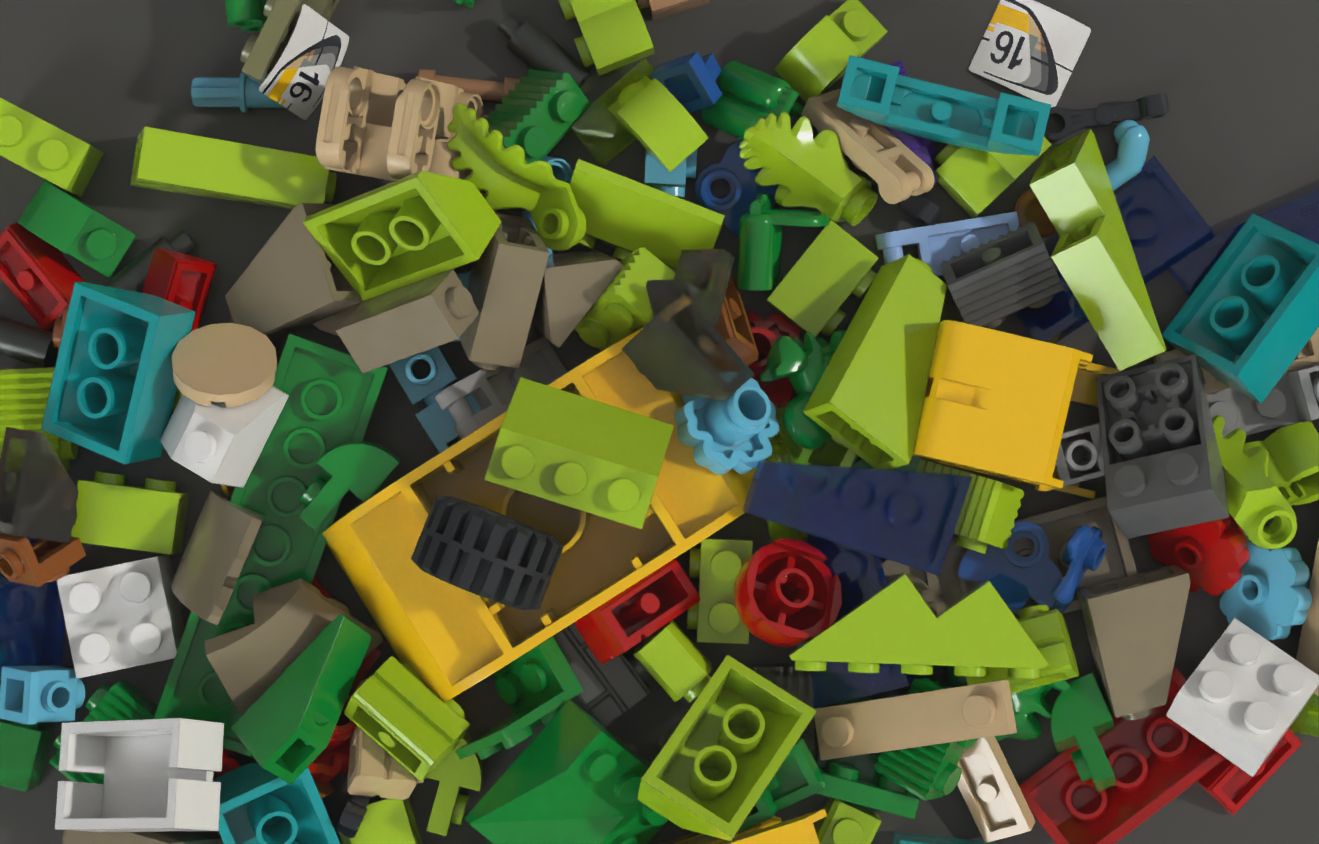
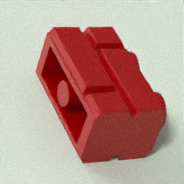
[575,559,701,665]

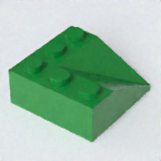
[464,699,668,844]

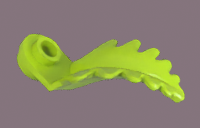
[447,103,586,251]
[739,112,878,226]
[1212,415,1297,549]

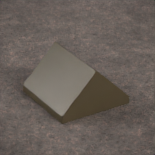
[531,249,624,348]

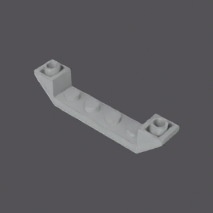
[1055,364,1319,486]

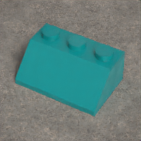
[1162,213,1319,404]
[41,282,195,465]
[213,763,340,844]

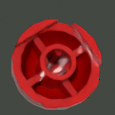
[734,538,842,647]

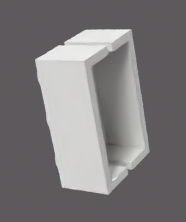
[55,718,224,832]

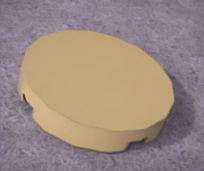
[172,323,277,408]

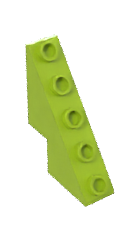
[1029,128,1166,371]
[789,573,1049,679]

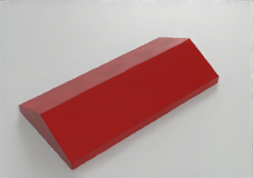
[1019,667,1226,844]

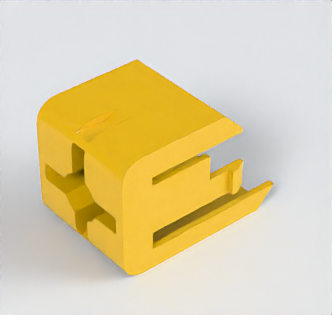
[913,320,1124,499]

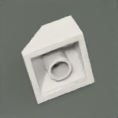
[160,386,289,488]

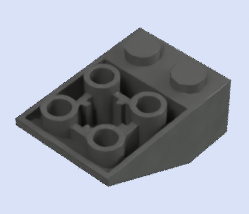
[1096,354,1229,539]

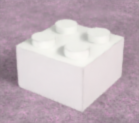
[57,554,185,679]
[1166,618,1319,777]

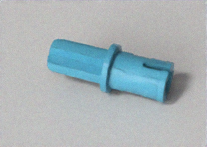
[191,72,285,113]

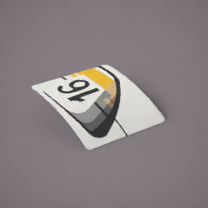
[969,0,1091,107]
[259,4,349,120]

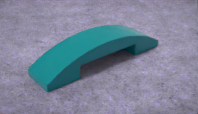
[837,55,1051,156]

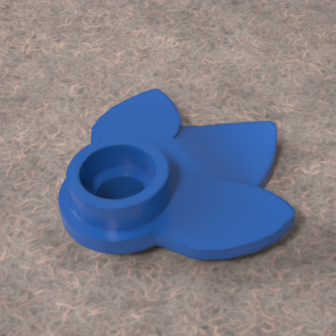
[695,140,780,236]
[958,521,1062,614]
[1051,525,1107,614]

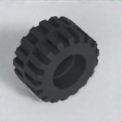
[411,495,564,610]

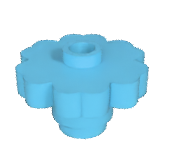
[674,369,779,475]
[1219,538,1312,640]

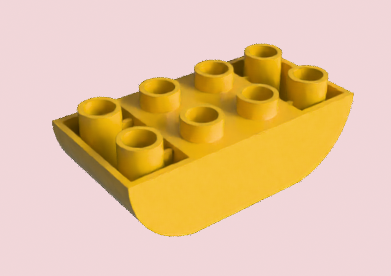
[322,318,775,703]

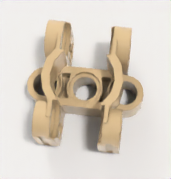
[316,66,483,181]

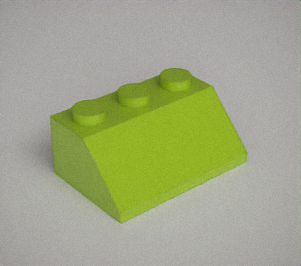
[570,159,725,277]
[302,171,502,301]
[484,377,674,529]
[637,655,816,841]

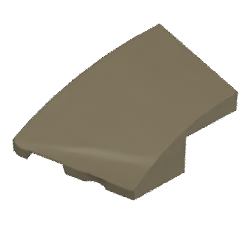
[171,488,265,626]
[205,578,383,717]

